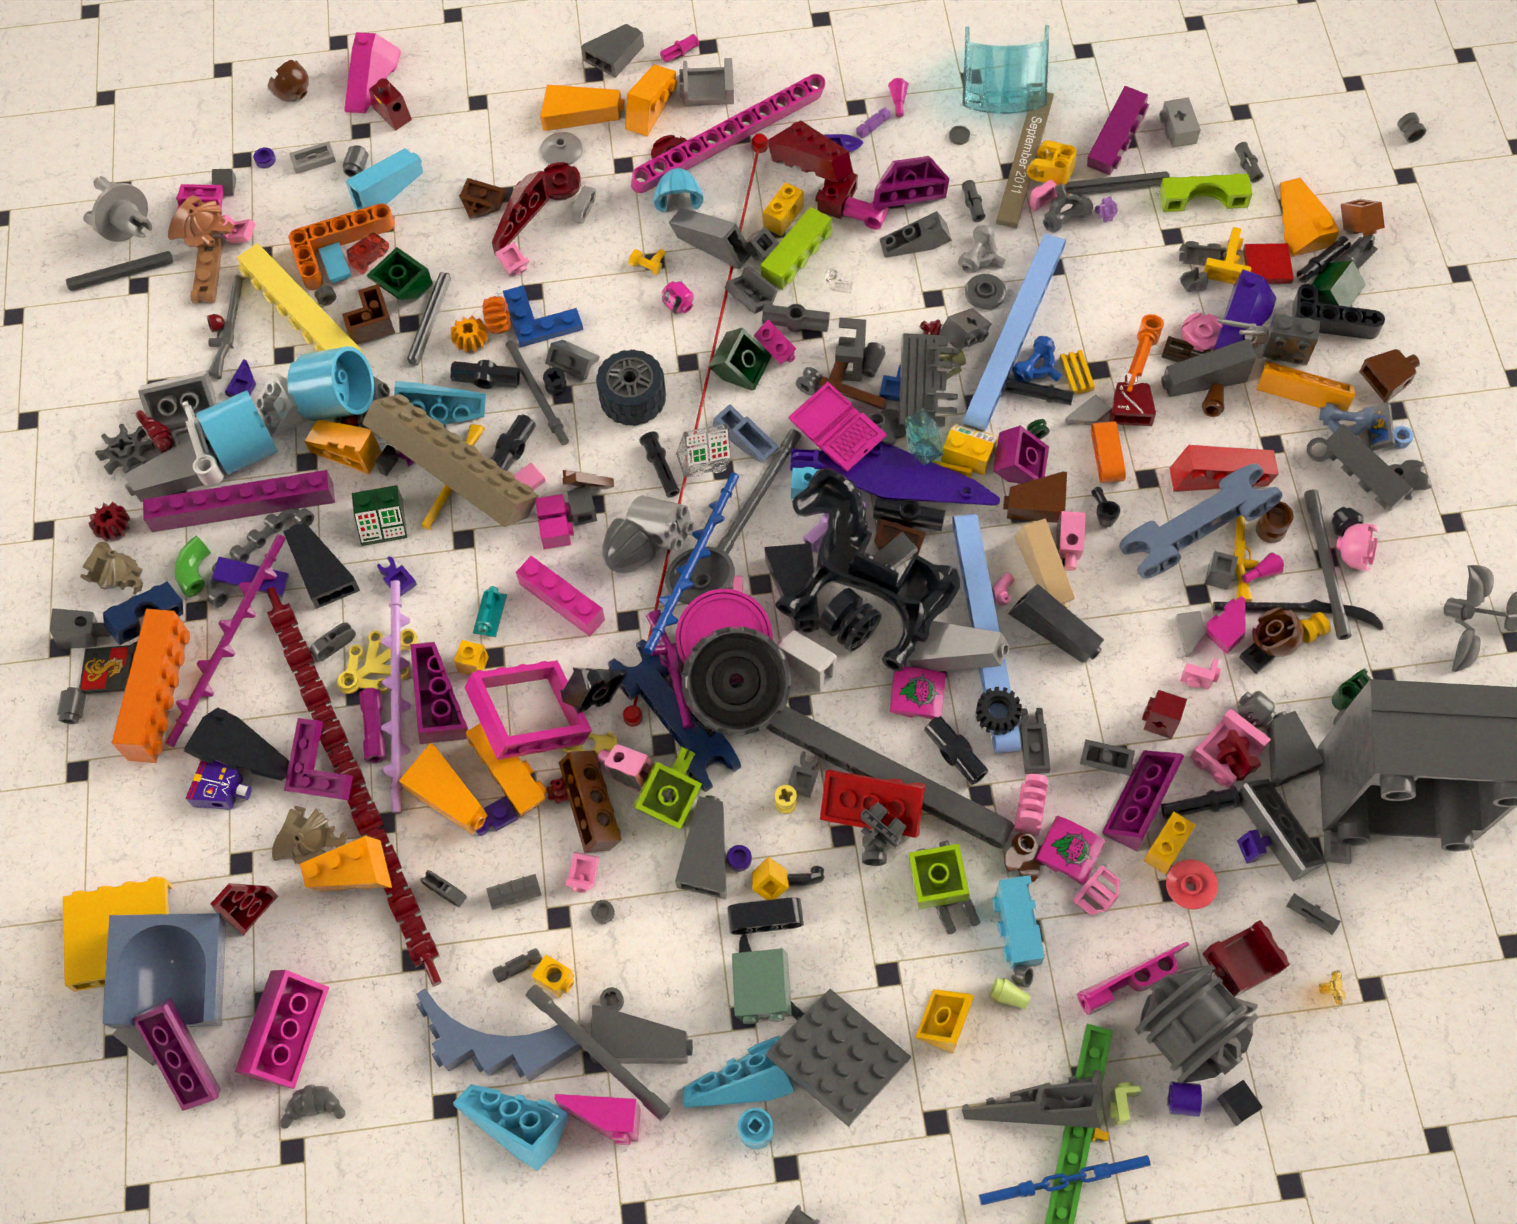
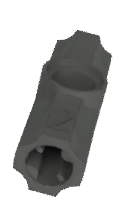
[762,304,830,332]

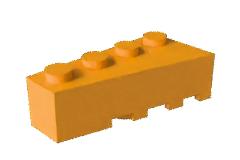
[466,723,547,817]

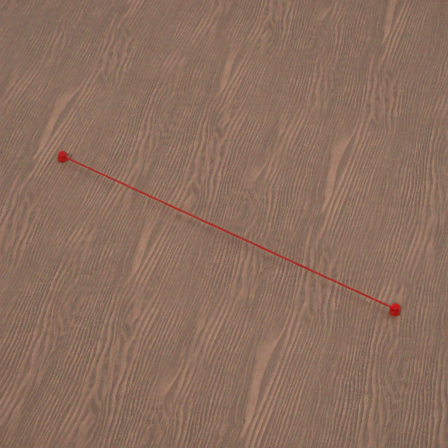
[623,133,768,727]

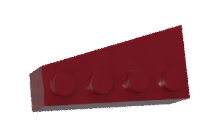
[767,120,853,183]

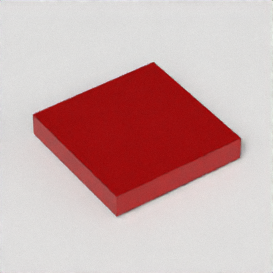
[1243,243,1294,284]

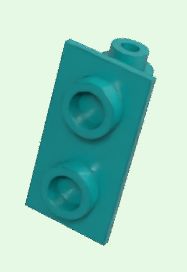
[473,586,507,637]

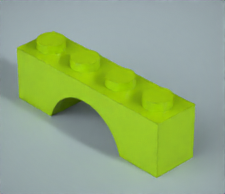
[1159,173,1253,212]

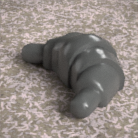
[280,1084,346,1129]

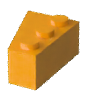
[625,64,678,137]

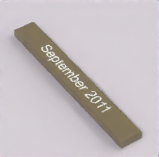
[996,90,1054,228]

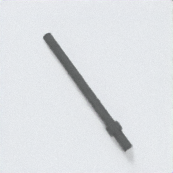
[506,340,569,445]

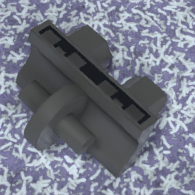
[860,802,906,848]

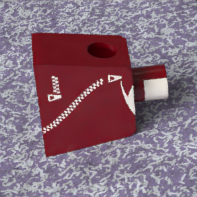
[1109,374,1156,426]

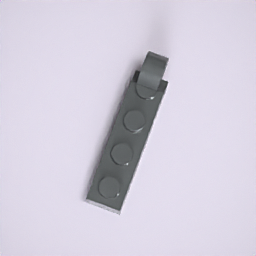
[1307,424,1413,510]

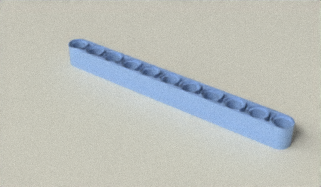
[963,233,1066,431]
[952,514,1021,754]

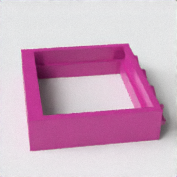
[464,660,592,760]

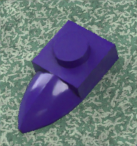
[825,134,864,152]

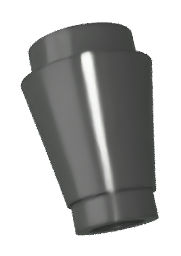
[862,342,886,377]

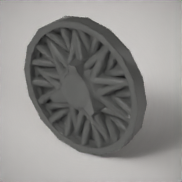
[965,274,1006,309]

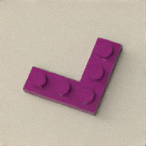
[284,718,353,801]

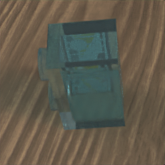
[904,408,943,465]

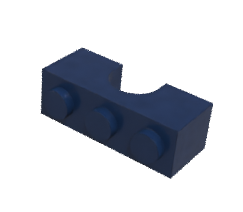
[103,582,183,646]

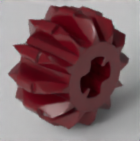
[89,502,131,542]

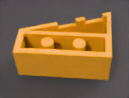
[304,419,381,474]
[300,836,392,892]

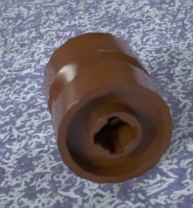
[1256,501,1294,543]

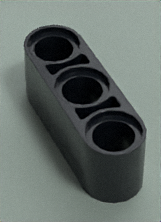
[727,897,804,935]

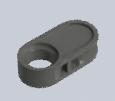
[310,623,356,661]
[420,870,467,908]

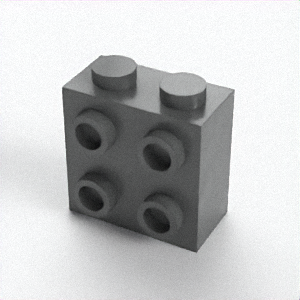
[1262,314,1320,365]

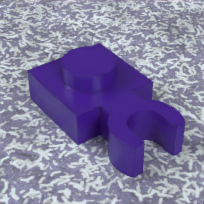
[377,556,417,597]
[476,796,518,836]

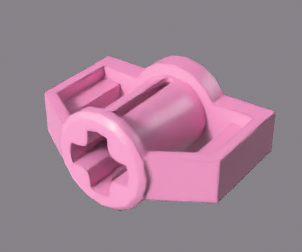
[1073,865,1120,916]

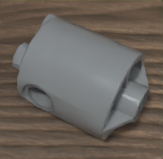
[626,495,694,551]

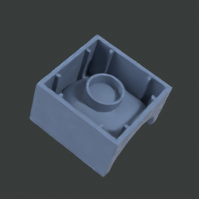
[103,913,226,1029]

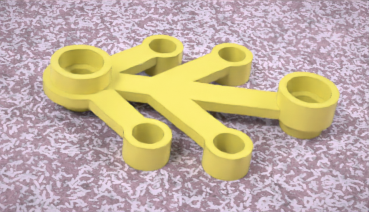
[337,629,418,694]

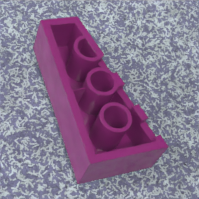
[1087,86,1150,175]
[410,642,468,744]

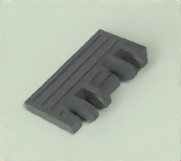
[899,333,959,427]

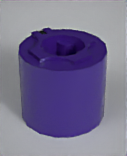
[1167,1081,1202,1117]

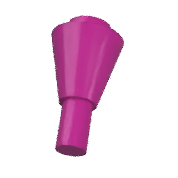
[888,78,909,117]
[1242,552,1284,584]

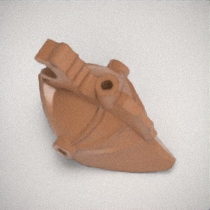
[168,195,234,248]

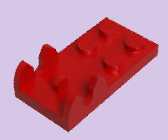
[820,770,926,838]

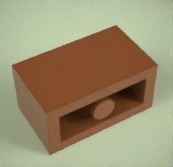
[1340,199,1385,236]

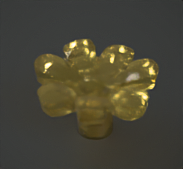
[1319,970,1346,1005]

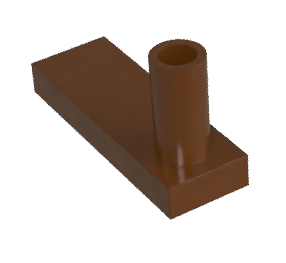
[819,361,888,410]

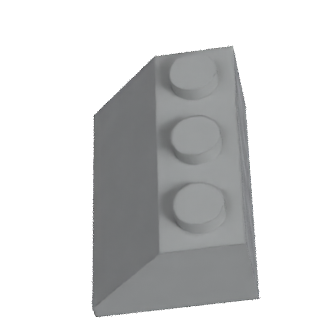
[138,370,217,429]

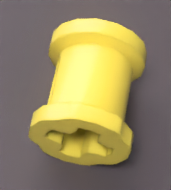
[774,785,797,814]

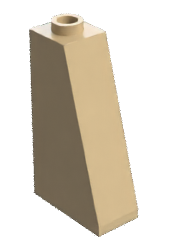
[1014,518,1075,608]

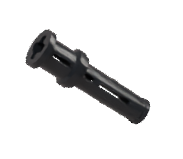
[639,431,680,498]
[1161,785,1240,820]

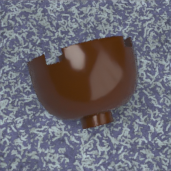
[267,60,309,102]
[1252,608,1304,657]

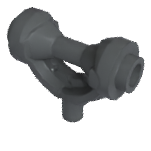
[1043,183,1093,233]

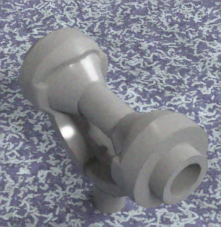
[958,225,1006,273]

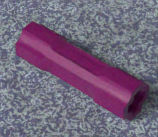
[359,688,387,763]

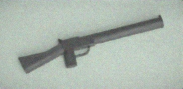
[208,275,245,379]

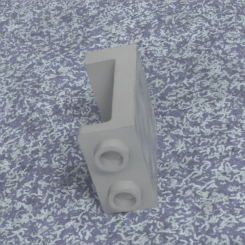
[679,58,734,106]

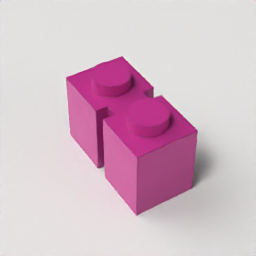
[535,494,574,549]

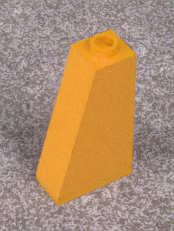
[540,84,625,131]
[399,743,488,835]

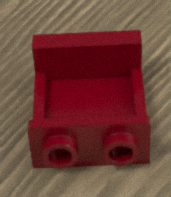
[1202,920,1290,997]

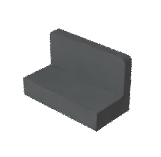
[545,340,600,380]
[873,532,918,569]

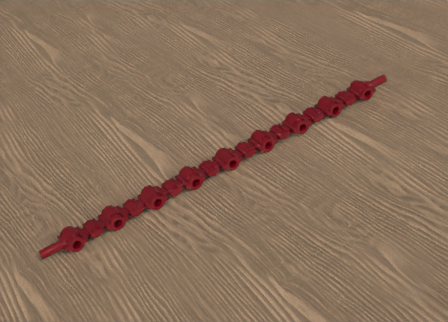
[266,587,442,987]

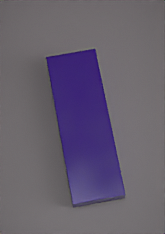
[212,557,289,597]

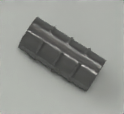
[486,874,542,910]

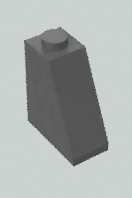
[581,24,644,78]
[1268,711,1324,788]

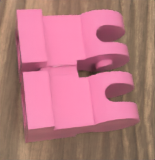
[1014,774,1048,836]

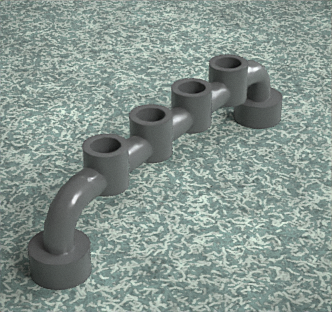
[206,508,314,608]

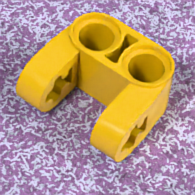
[1027,140,1077,185]

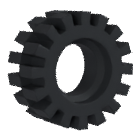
[976,686,1022,735]

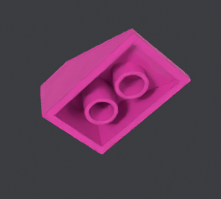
[554,1094,641,1145]

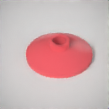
[1166,859,1218,910]

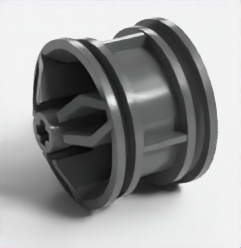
[1135,964,1259,1084]

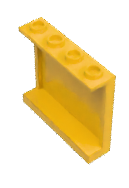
[63,876,172,992]

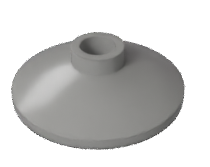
[541,132,583,165]

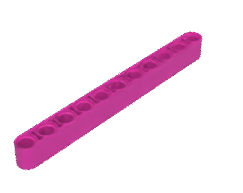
[631,74,826,193]

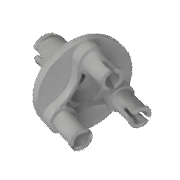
[83,176,152,242]

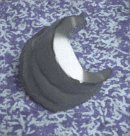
[1180,267,1208,292]

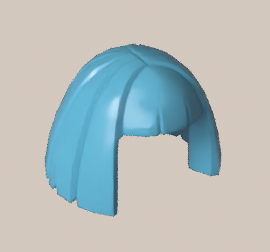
[654,168,704,212]

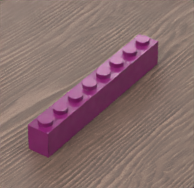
[143,470,335,532]

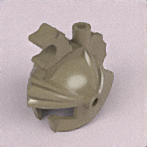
[80,542,143,595]
[272,806,347,864]

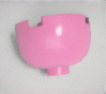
[1336,524,1378,571]

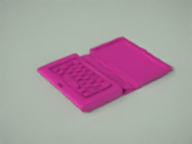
[788,382,887,472]

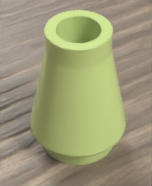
[989,977,1031,1009]

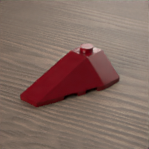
[491,171,550,256]
[210,883,278,936]

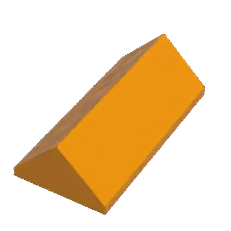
[1256,360,1355,411]

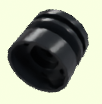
[818,588,882,652]

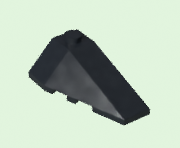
[184,707,289,781]

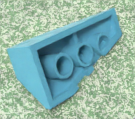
[394,381,486,425]
[683,1036,794,1108]
[453,1084,569,1171]

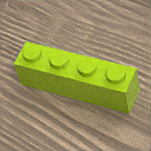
[761,207,833,290]

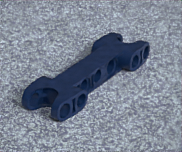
[608,639,741,792]

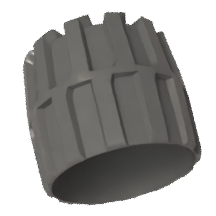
[682,626,792,736]

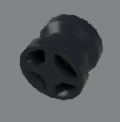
[543,367,567,396]

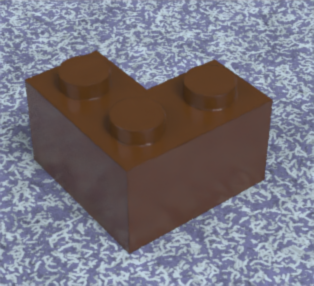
[342,284,395,345]

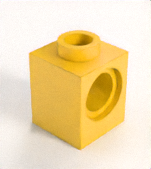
[454,640,489,675]
[531,954,575,998]

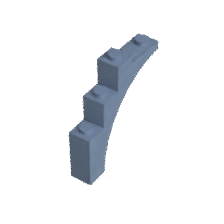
[416,989,583,1082]

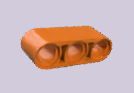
[1091,421,1126,483]

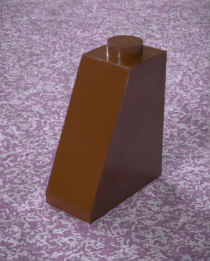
[1003,471,1067,523]

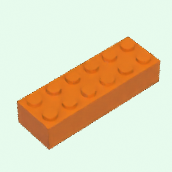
[112,609,190,763]

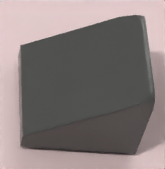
[211,169,236,195]

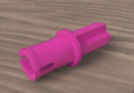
[660,34,699,62]

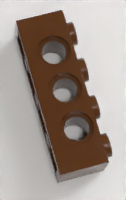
[558,750,622,853]

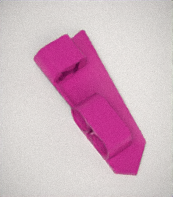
[1077,942,1190,1015]

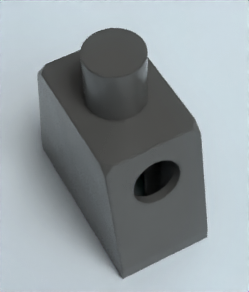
[50,608,111,649]

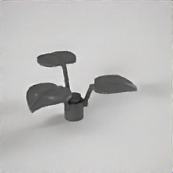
[1444,565,1517,672]

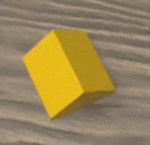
[915,989,974,1053]

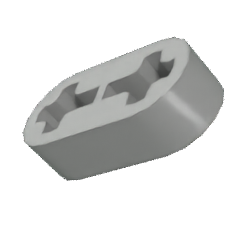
[571,186,596,223]

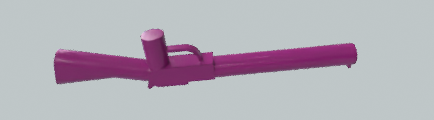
[646,610,696,729]

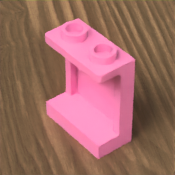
[1190,708,1271,789]

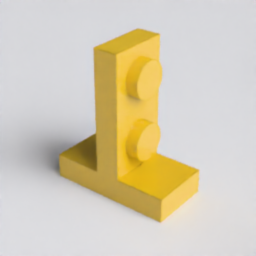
[1203,227,1251,284]

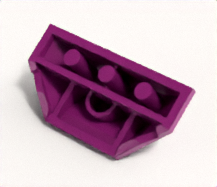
[872,156,950,209]

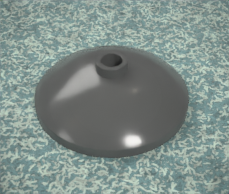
[665,546,735,605]

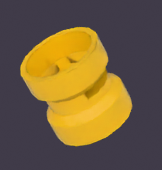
[1300,612,1331,643]

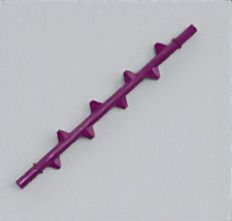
[165,534,286,747]

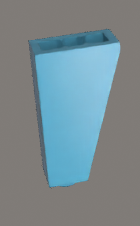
[346,148,423,210]

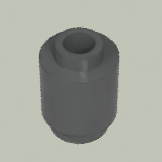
[342,145,369,177]
[57,687,86,724]

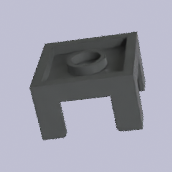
[835,317,866,382]

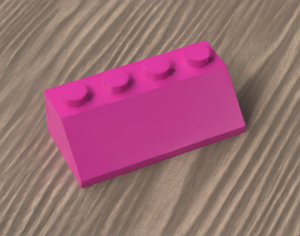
[235,970,329,1089]

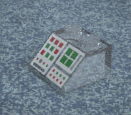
[676,424,731,477]

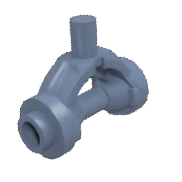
[1319,403,1378,436]

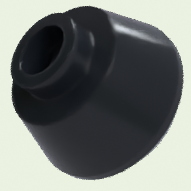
[1332,507,1364,537]

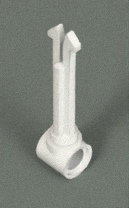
[182,401,224,487]

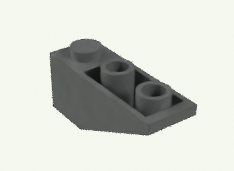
[879,211,952,258]

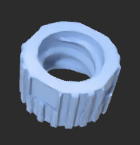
[1393,426,1414,449]

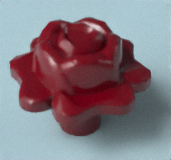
[919,319,942,335]
[546,777,569,804]

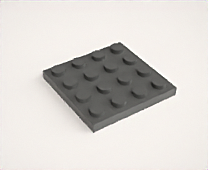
[766,989,911,1127]

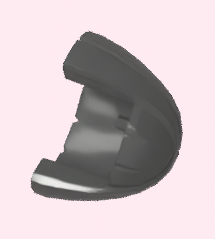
[602,518,656,573]

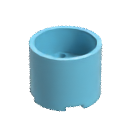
[287,346,374,421]
[196,391,278,475]

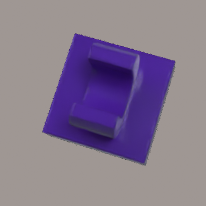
[1237,829,1272,864]

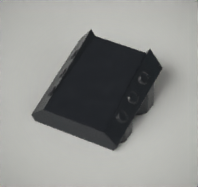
[560,667,627,713]

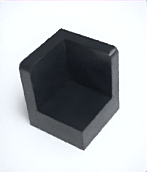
[1217,1080,1262,1126]

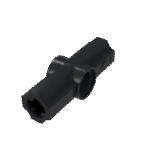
[450,360,520,389]
[490,414,536,471]
[873,497,946,531]
[924,716,989,785]

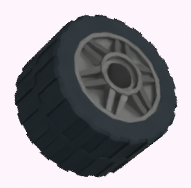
[596,349,666,426]

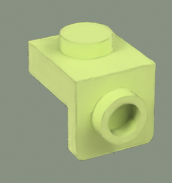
[1108,1082,1142,1126]

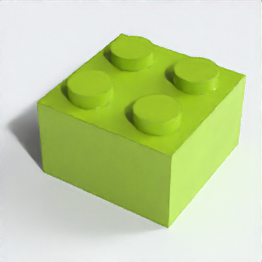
[908,844,970,909]

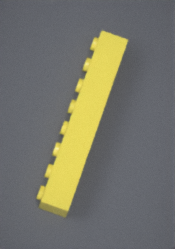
[237,243,362,353]

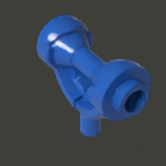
[1012,336,1062,382]

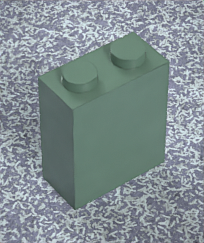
[732,948,792,1024]

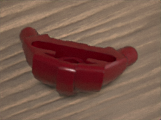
[135,410,173,454]

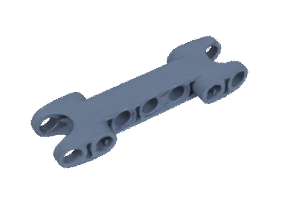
[1119,463,1283,579]

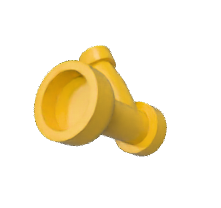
[628,249,666,275]

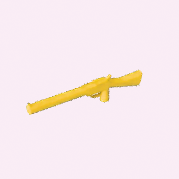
[421,424,485,530]
[1233,515,1259,602]

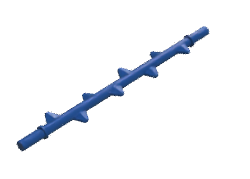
[644,472,739,654]

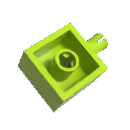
[632,747,702,829]

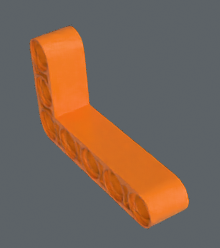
[288,203,395,290]

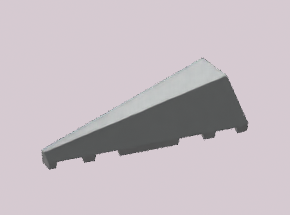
[962,1070,1104,1128]

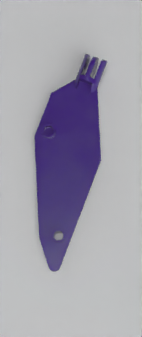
[790,442,1000,506]

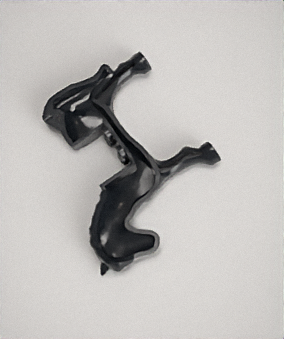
[775,468,960,672]

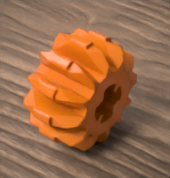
[482,296,511,334]

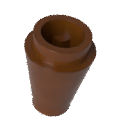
[1202,383,1225,417]

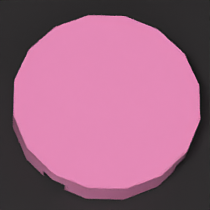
[1181,313,1221,352]

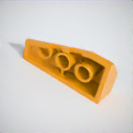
[1279,178,1339,257]

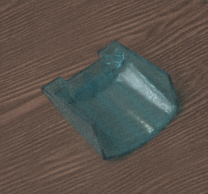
[962,25,1049,114]

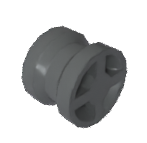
[795,367,822,395]

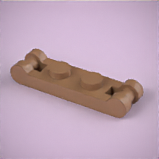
[190,237,223,303]

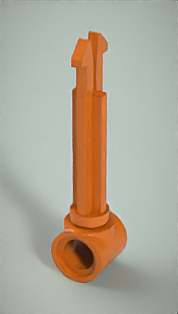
[1127,314,1164,392]

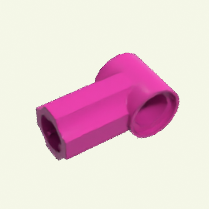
[843,197,889,230]

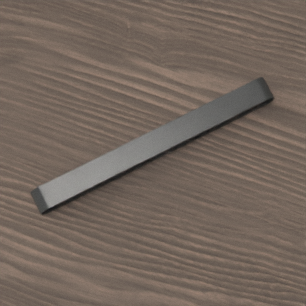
[766,706,1015,849]

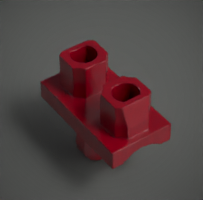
[1217,730,1261,781]

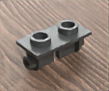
[1336,235,1378,269]
[1179,241,1227,266]

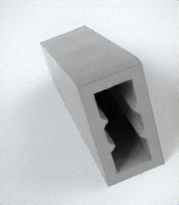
[124,439,224,502]
[907,621,1010,672]

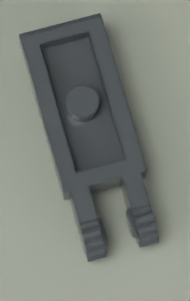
[1020,708,1051,774]

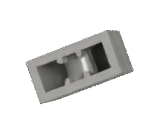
[1159,97,1201,148]

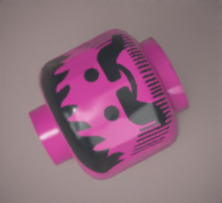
[662,281,694,314]

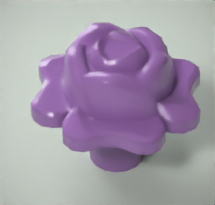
[1095,196,1118,223]

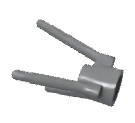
[1217,319,1269,349]

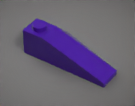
[1213,269,1277,350]

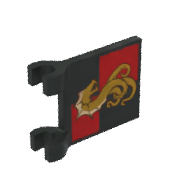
[79,641,138,694]

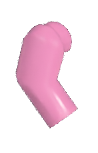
[992,573,1014,606]

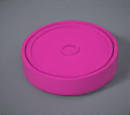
[676,589,773,685]

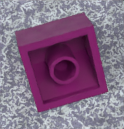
[993,425,1049,484]

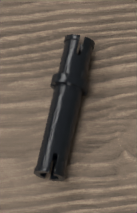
[1297,236,1351,283]
[1005,378,1074,406]

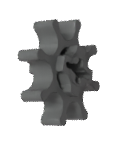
[95,424,156,475]

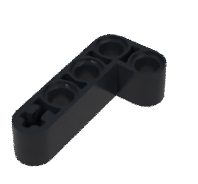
[1292,283,1385,339]

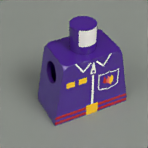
[185,760,252,810]

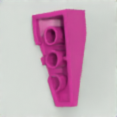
[344,32,401,114]

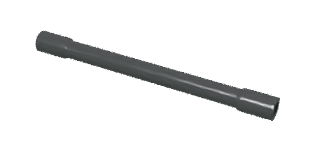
[716,429,802,554]
[1304,489,1352,640]
[525,984,671,1121]

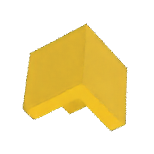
[752,856,789,900]

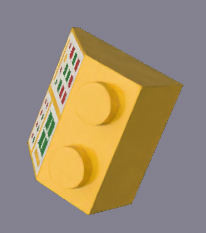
[941,423,998,475]

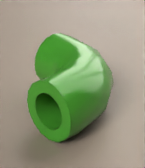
[175,535,211,597]

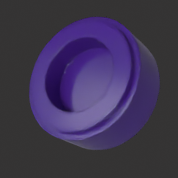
[253,147,276,169]
[726,845,752,872]

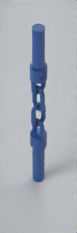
[978,1155,1151,1206]

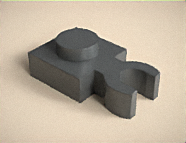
[788,751,819,798]

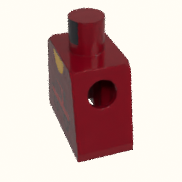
[369,78,412,131]

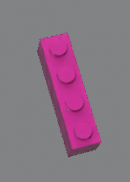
[516,556,605,637]

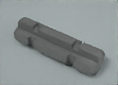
[492,948,542,982]

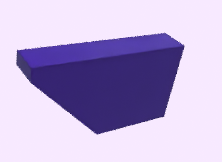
[225,359,256,397]

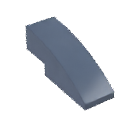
[712,404,779,463]

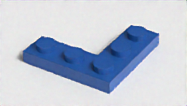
[503,285,583,348]

